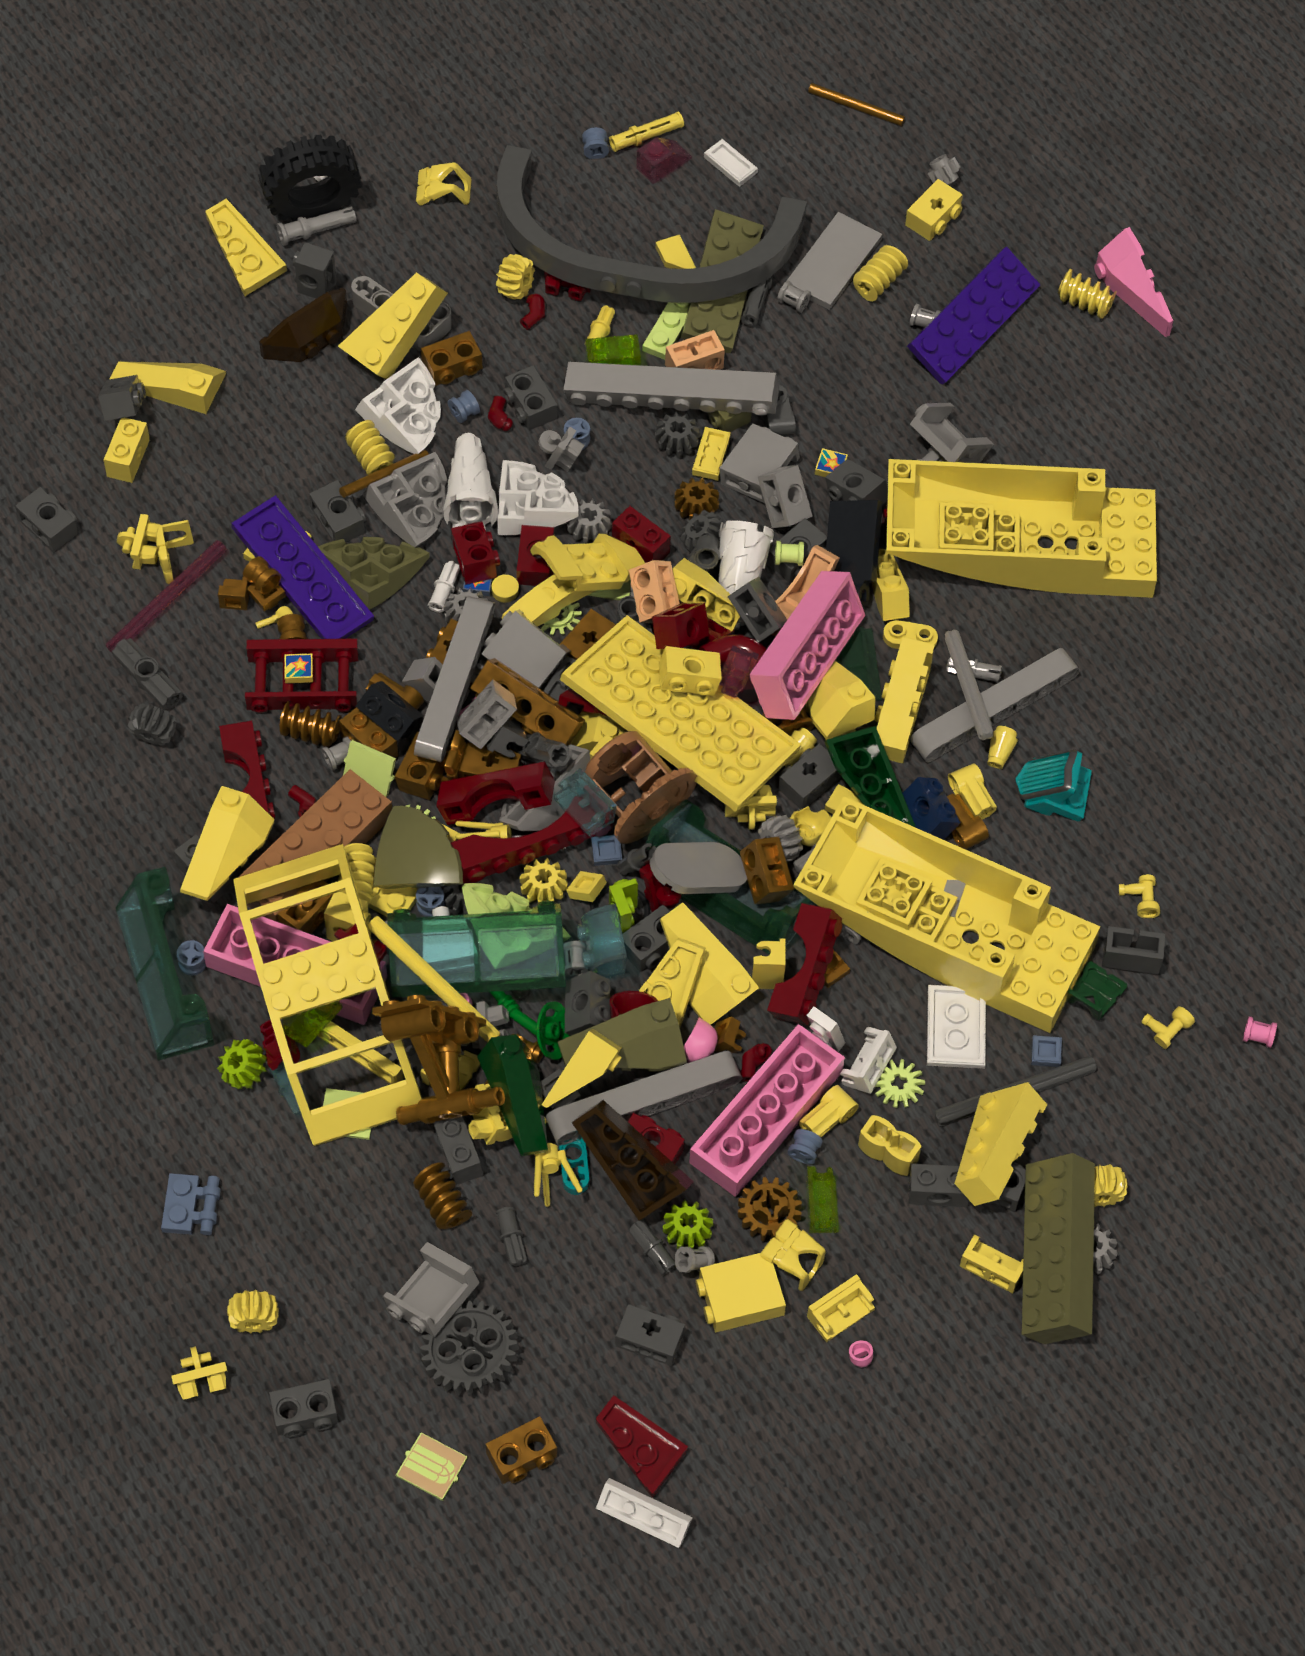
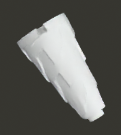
[443,433,498,530]
[719,521,774,630]

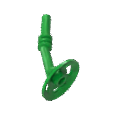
[480,973,570,1060]

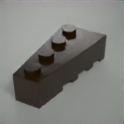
[572,1100,694,1221]

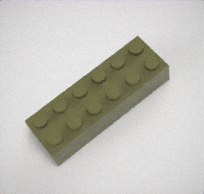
[1022,1153,1095,1344]

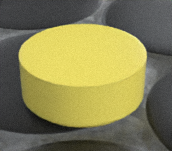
[492,575,519,603]

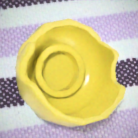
[790,806,832,847]

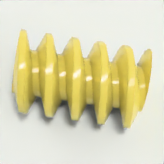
[853,245,908,302]
[1058,269,1117,319]
[345,420,395,475]
[338,843,376,905]

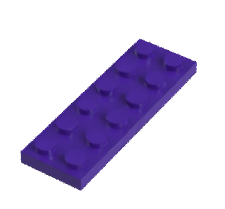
[907,246,1040,384]
[231,495,374,639]

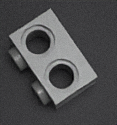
[457,680,517,749]

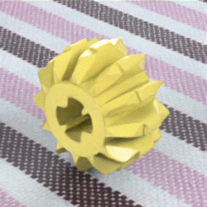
[496,254,535,300]
[520,858,568,907]
[1094,1164,1128,1207]
[227,1290,279,1334]

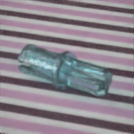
[269,1061,309,1115]

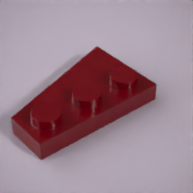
[596,1395,688,1498]

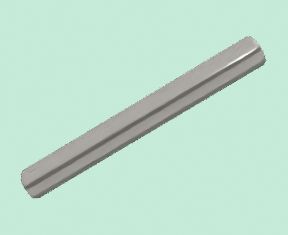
[945,629,993,740]

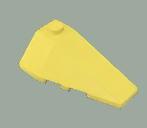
[110,361,226,414]

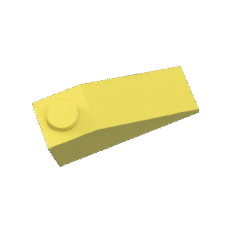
[542,1029,622,1108]

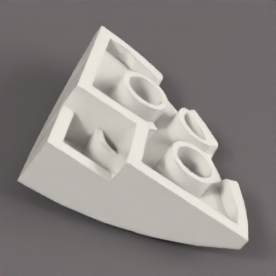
[355,357,441,454]
[497,460,578,535]

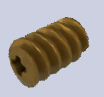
[279,701,342,748]
[413,1162,472,1229]

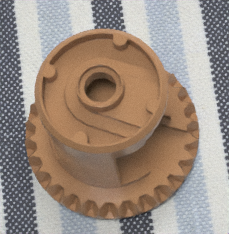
[584,731,697,844]

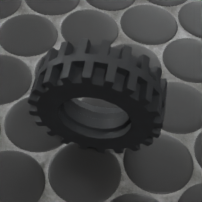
[258,135,362,222]

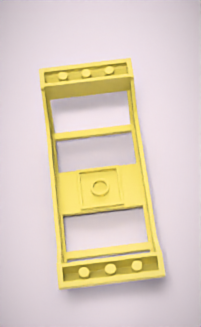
[233,844,422,1146]

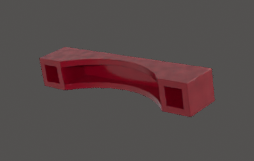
[451,790,615,886]

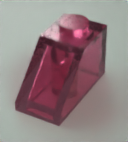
[637,137,692,184]

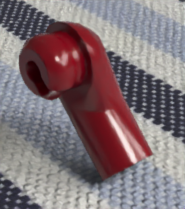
[520,294,545,330]
[488,396,513,431]
[288,785,317,817]
[741,1043,772,1082]

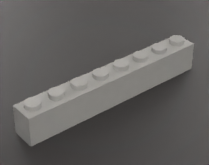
[564,362,780,415]

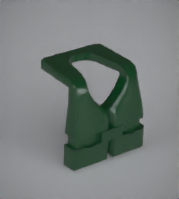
[1067,961,1127,1021]

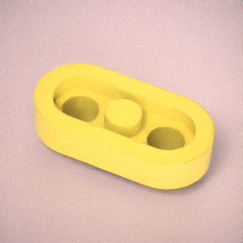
[883,620,938,649]

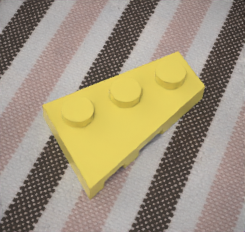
[639,938,706,1027]

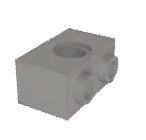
[758,465,812,528]

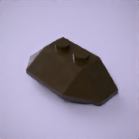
[259,288,348,362]

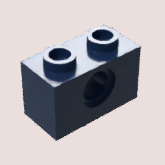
[902,777,961,840]

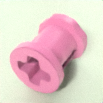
[1242,1016,1277,1048]

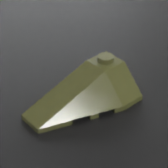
[558,998,687,1071]

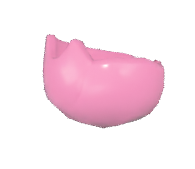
[684,1017,717,1063]

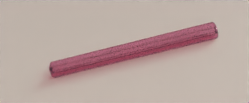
[106,540,227,653]

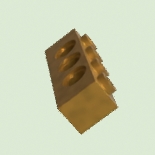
[471,658,585,746]

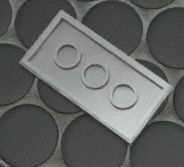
[787,212,882,310]

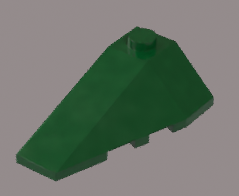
[825,726,916,828]
[477,1034,548,1156]

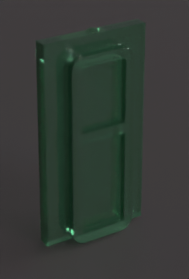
[835,626,882,701]

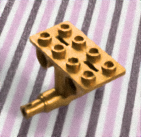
[372,995,505,1125]

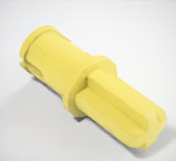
[585,305,615,352]

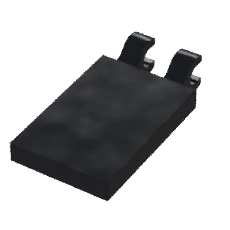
[826,500,883,601]

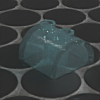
[576,904,627,978]

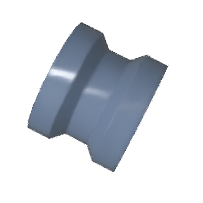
[582,127,609,159]
[448,390,480,423]
[564,418,590,450]
[416,886,445,918]
[177,940,206,975]
[787,1129,823,1164]

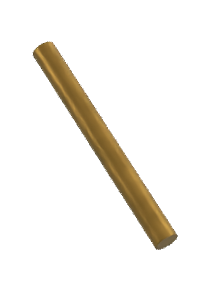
[808,83,905,126]
[339,450,429,498]

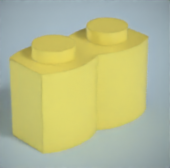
[858,1115,921,1176]

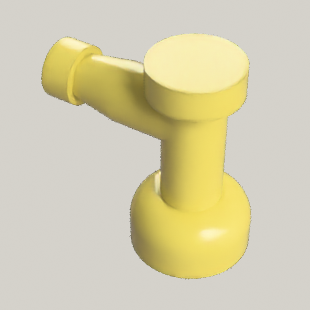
[1119,874,1160,918]
[1142,1006,1195,1049]

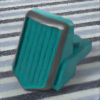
[1014,750,1092,822]

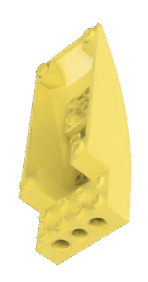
[886,459,1157,598]
[793,797,1100,1033]

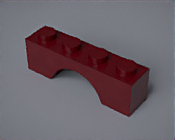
[219,721,275,819]
[436,761,555,825]
[767,903,842,1026]

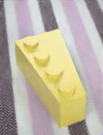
[338,272,448,379]
[875,637,935,764]
[954,1082,1047,1206]

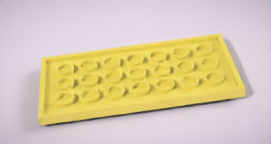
[560,615,801,812]

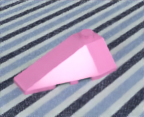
[1094,227,1173,337]

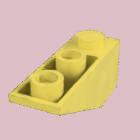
[871,549,910,621]
[673,558,741,631]

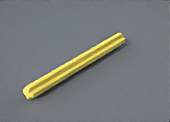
[367,916,500,1043]

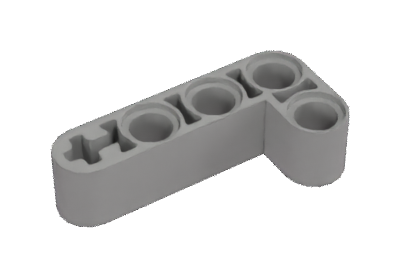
[351,276,452,351]

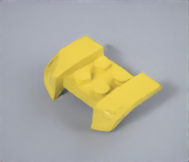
[530,534,645,591]

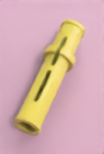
[609,112,684,152]

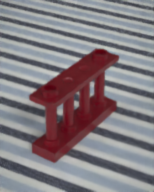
[245,639,359,713]

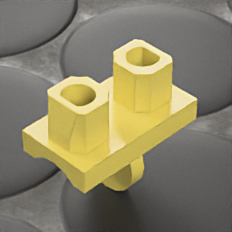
[117,514,164,570]
[725,785,777,830]
[171,1346,227,1400]

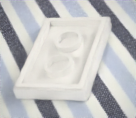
[927,985,986,1069]

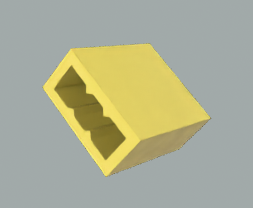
[695,1253,786,1333]

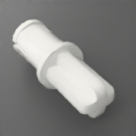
[428,561,460,613]

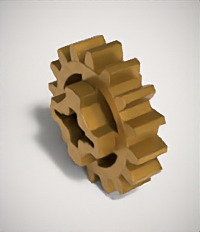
[738,1177,802,1241]

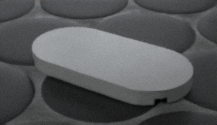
[650,842,747,894]

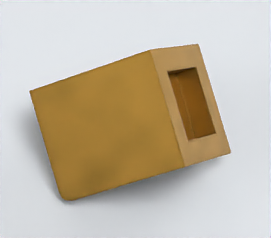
[218,577,251,610]

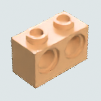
[665,330,725,370]
[629,560,680,623]

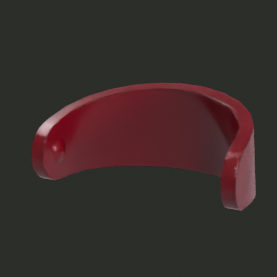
[609,991,658,1019]

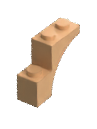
[772,545,840,637]

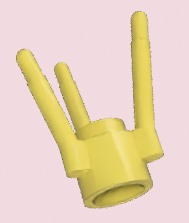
[455,821,512,839]
[534,1143,582,1207]

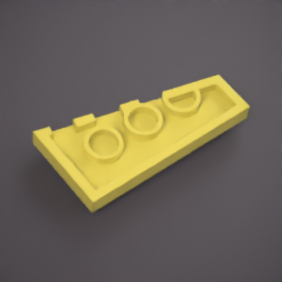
[205,198,287,296]

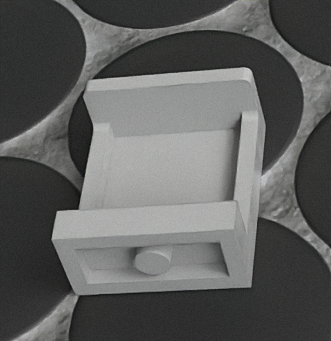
[910,403,994,463]
[719,423,800,503]
[481,609,571,689]
[383,1242,479,1337]

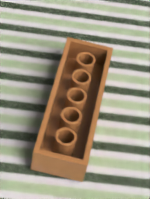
[234,769,392,922]

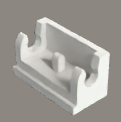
[840,1027,897,1094]

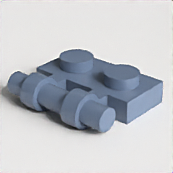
[161,1173,221,1235]

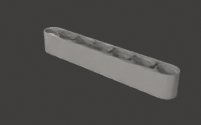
[414,596,495,762]
[910,648,1080,762]
[545,1051,742,1145]

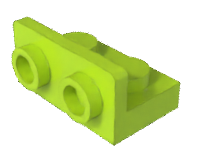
[609,879,638,936]

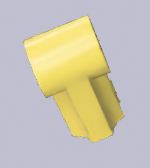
[948,763,997,819]
[799,1085,859,1137]

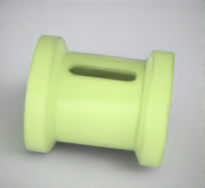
[775,541,804,566]

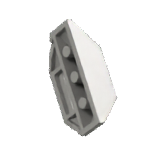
[499,744,590,831]

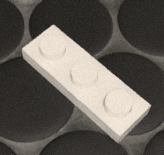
[807,1007,845,1052]
[596,1478,693,1548]

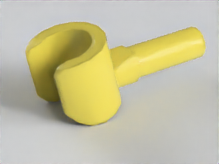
[256,606,293,629]

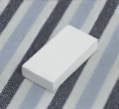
[704,139,758,187]

